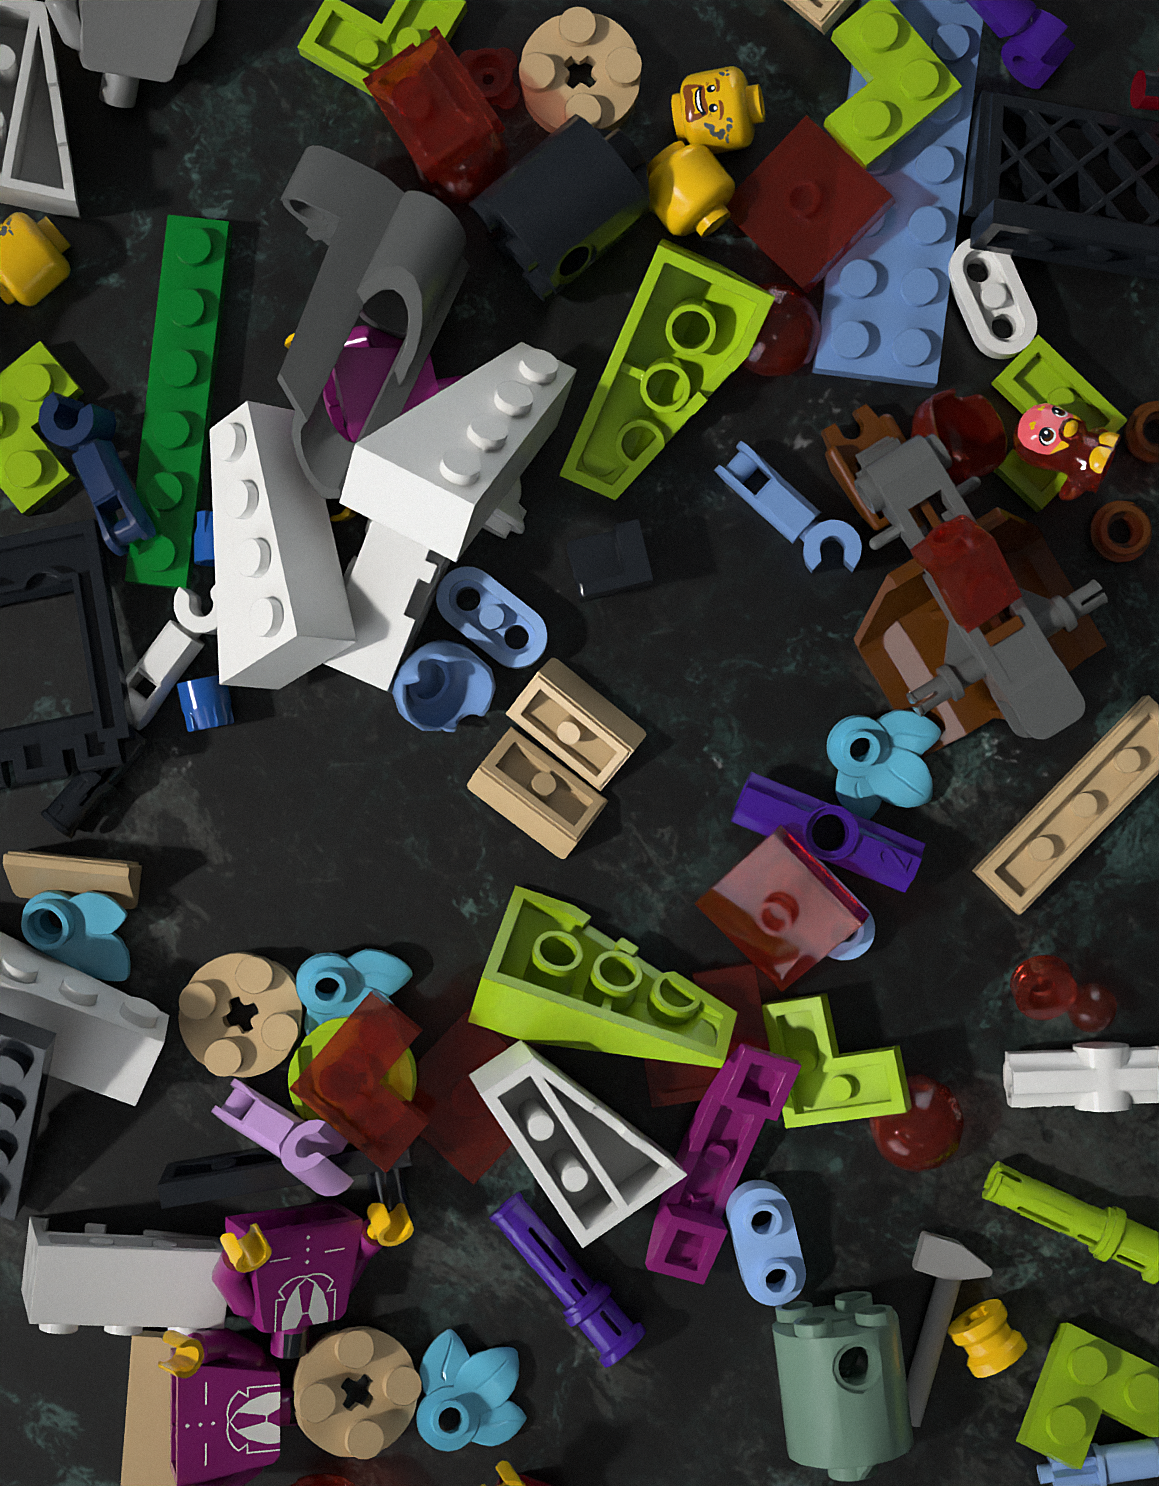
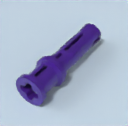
[489,1191,647,1368]

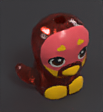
[1013,403,1121,501]

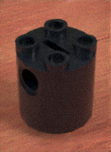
[468,113,653,302]

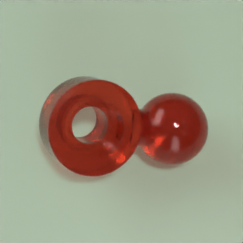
[1010,955,1117,1033]

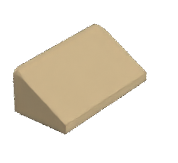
[506,658,646,792]
[467,727,608,859]
[3,850,142,909]

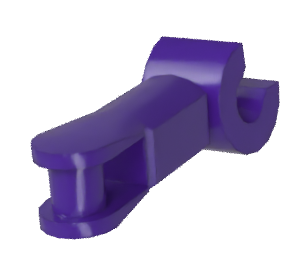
[966,0,1076,89]

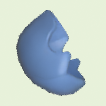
[392,639,496,732]

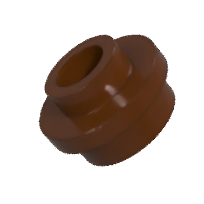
[1124,401,1159,464]
[1088,500,1152,563]

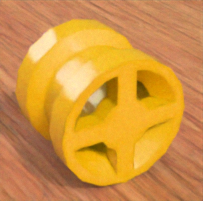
[947,1299,1027,1378]

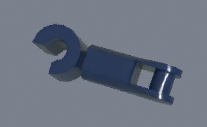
[38,392,156,556]

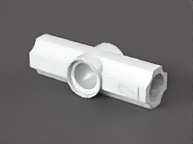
[1003,1042,1159,1112]

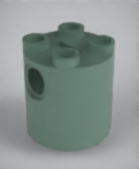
[772,1291,914,1481]

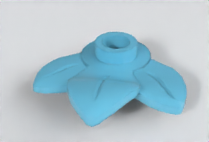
[827,709,941,820]
[21,890,131,981]
[296,948,413,1036]
[416,1329,527,1452]

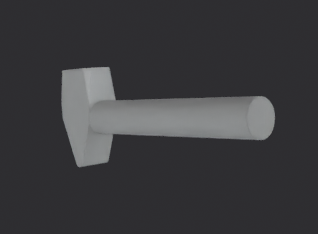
[906,1230,993,1427]

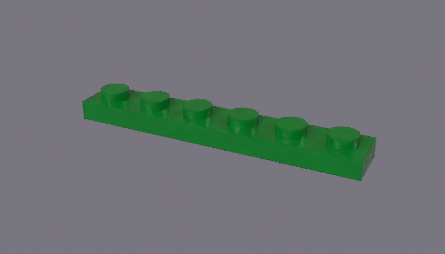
[125,215,233,590]

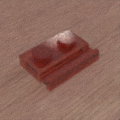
[362,26,506,183]

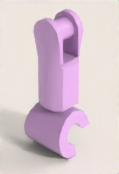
[211,1078,354,1197]

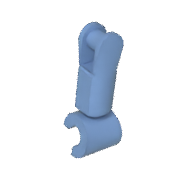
[714,441,862,573]

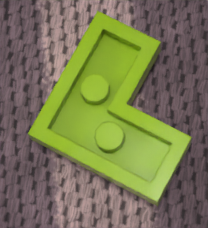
[297,0,468,116]
[823,0,962,173]
[991,335,1128,512]
[0,341,84,517]
[761,993,912,1128]
[1016,1323,1159,1470]

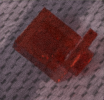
[910,514,1022,633]

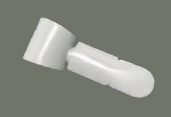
[126,583,218,730]

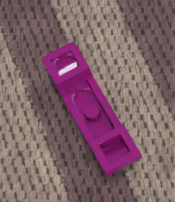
[645,1043,801,1285]

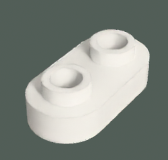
[948,238,1037,359]

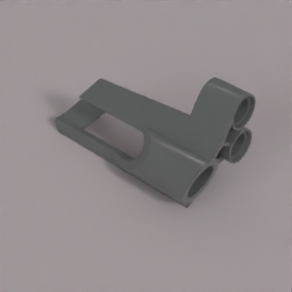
[277,145,470,499]

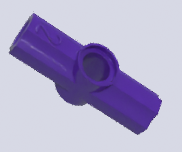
[730,772,925,893]

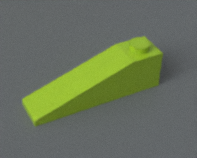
[559,238,775,500]
[468,885,737,1068]

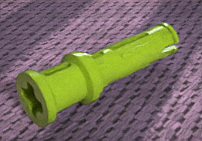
[982,1161,1159,1284]

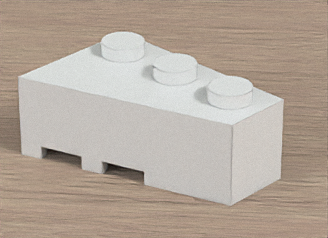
[21,1216,227,1336]

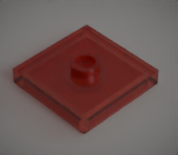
[726,115,896,294]
[695,824,870,992]
[402,1007,512,1185]

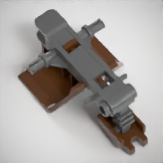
[821,404,1108,758]

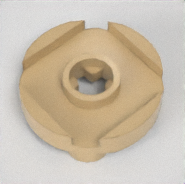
[519,7,642,133]
[178,951,306,1078]
[292,1326,422,1459]

